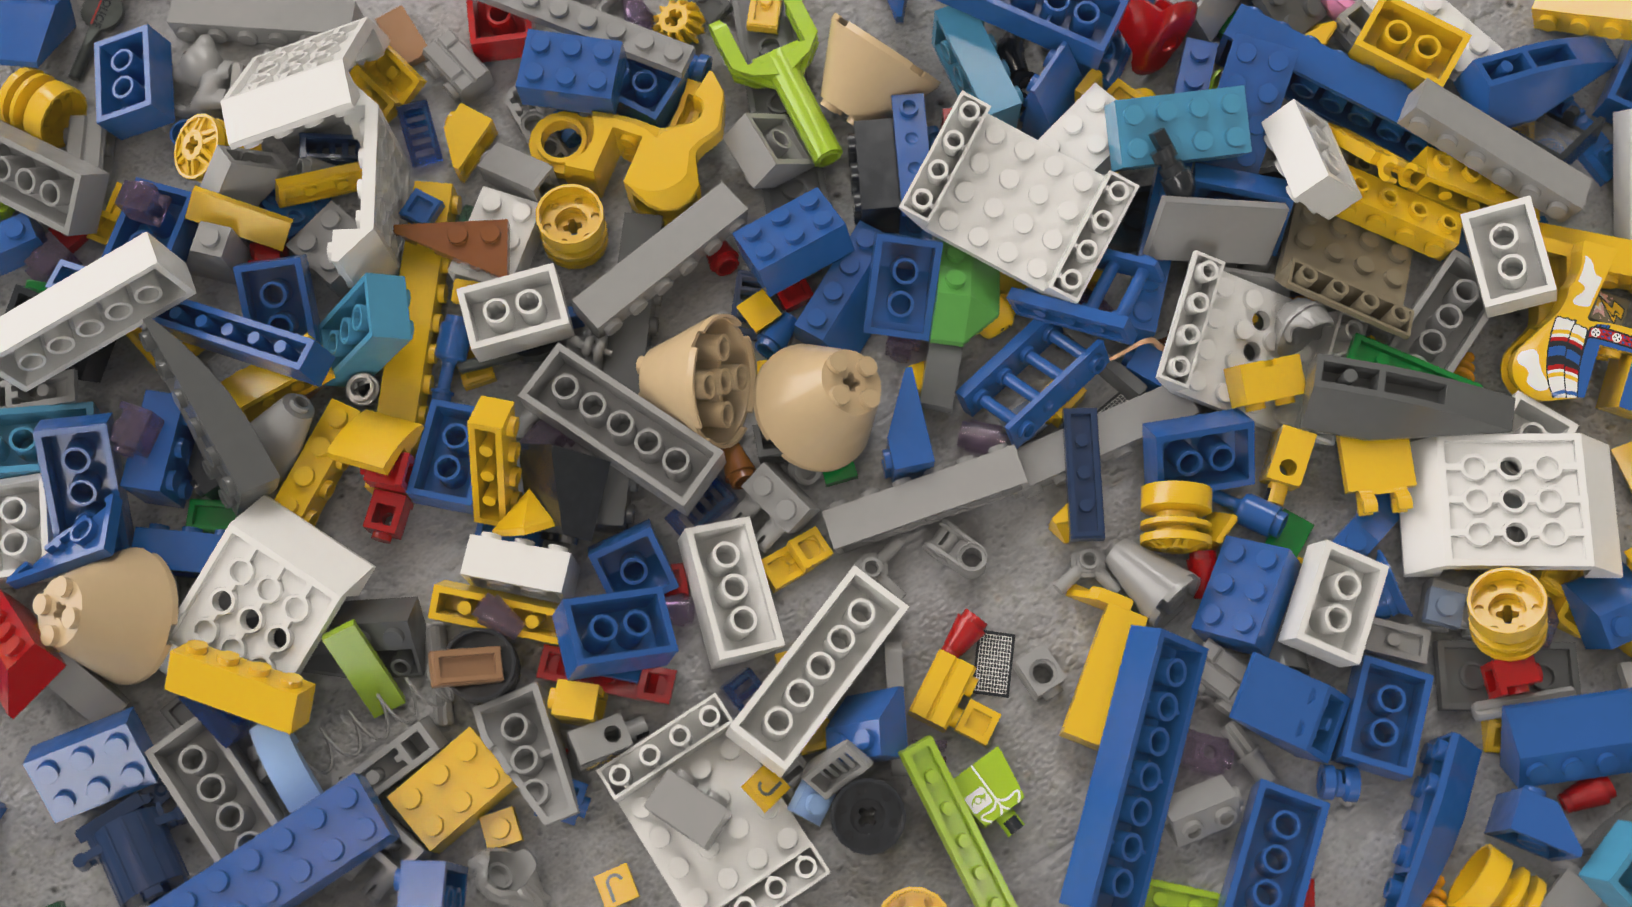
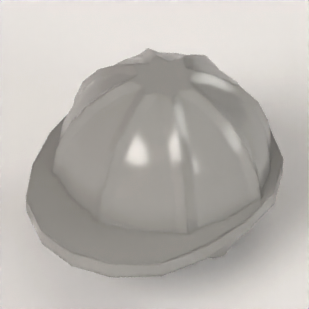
[1274,297,1335,356]

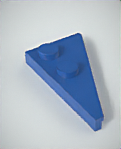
[6,493,123,589]

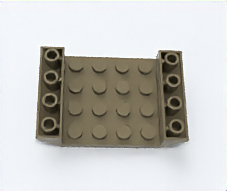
[1274,147,1414,340]

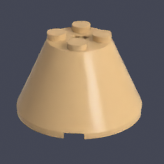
[820,13,941,126]
[636,314,757,449]
[753,344,881,472]
[33,547,179,685]

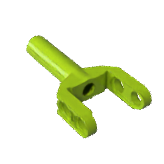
[708,0,843,168]

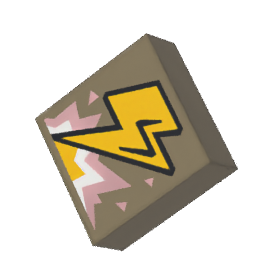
[1588,290,1630,326]

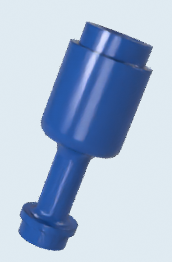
[431,314,470,402]
[1212,490,1289,538]

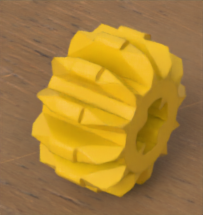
[652,0,706,44]

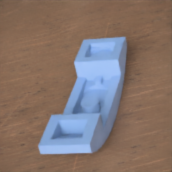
[249,724,324,814]

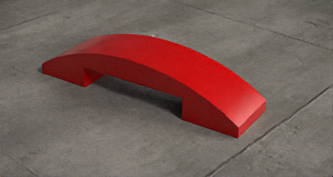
[536,644,678,705]

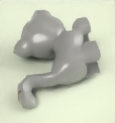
[161,34,235,133]

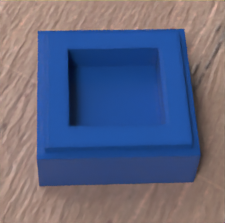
[398,188,445,224]

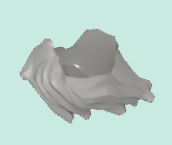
[467,847,552,907]

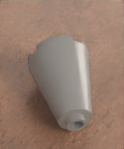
[250,393,315,482]
[1104,538,1201,628]

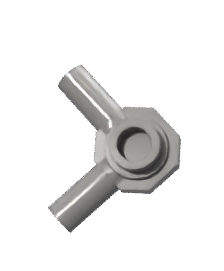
[854,536,907,600]
[1053,544,1122,595]

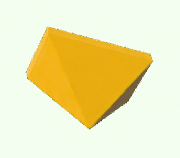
[492,488,555,537]

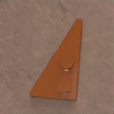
[393,219,510,278]

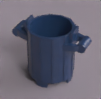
[73,801,190,907]

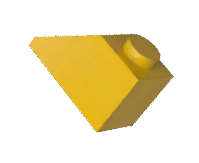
[444,103,498,183]

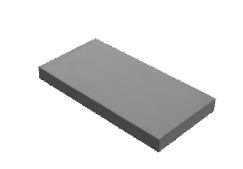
[1143,196,1290,265]

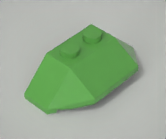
[930,238,1000,347]

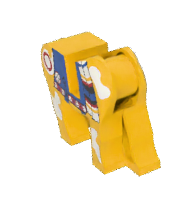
[1500,236,1632,420]

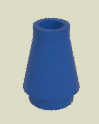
[755,312,797,359]

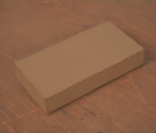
[375,5,428,67]
[428,646,504,688]

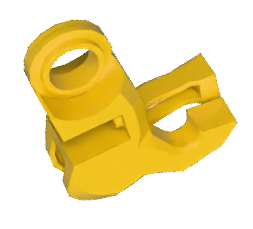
[529,71,726,227]

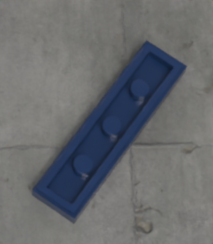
[1062,408,1105,542]

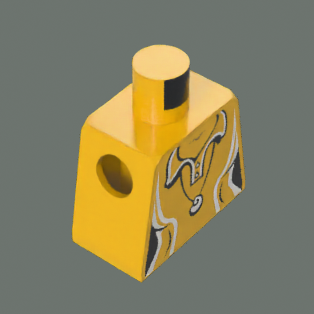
[1259,424,1317,507]

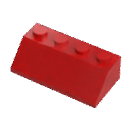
[0,588,67,719]

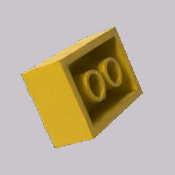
[1347,0,1472,90]
[387,726,517,854]

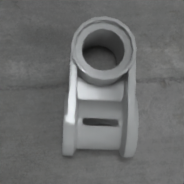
[922,519,987,580]

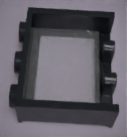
[1510,105,1606,165]

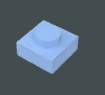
[787,779,835,827]

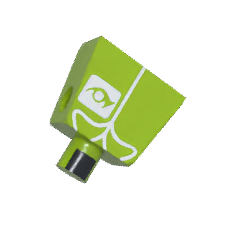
[954,746,1025,838]

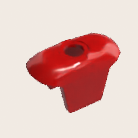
[1118,0,1198,76]

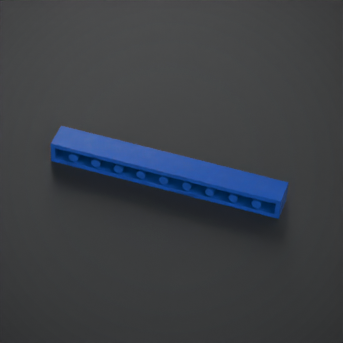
[1129,37,1218,344]
[45,259,336,387]

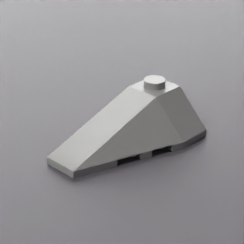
[472,682,580,827]

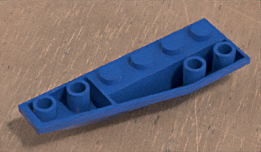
[1453,37,1619,128]
[1383,732,1482,907]

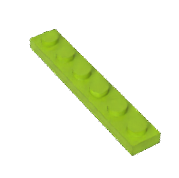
[897,736,1018,907]

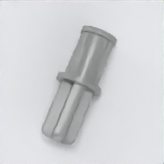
[1220,721,1278,782]

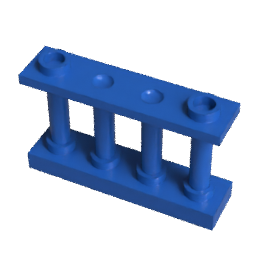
[891,93,932,239]
[1006,249,1165,345]
[955,319,1110,449]

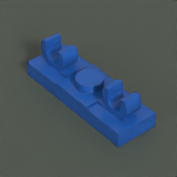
[1549,95,1613,187]

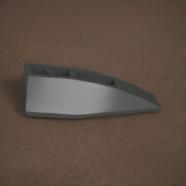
[139,316,281,517]
[1299,353,1516,441]
[246,596,426,678]

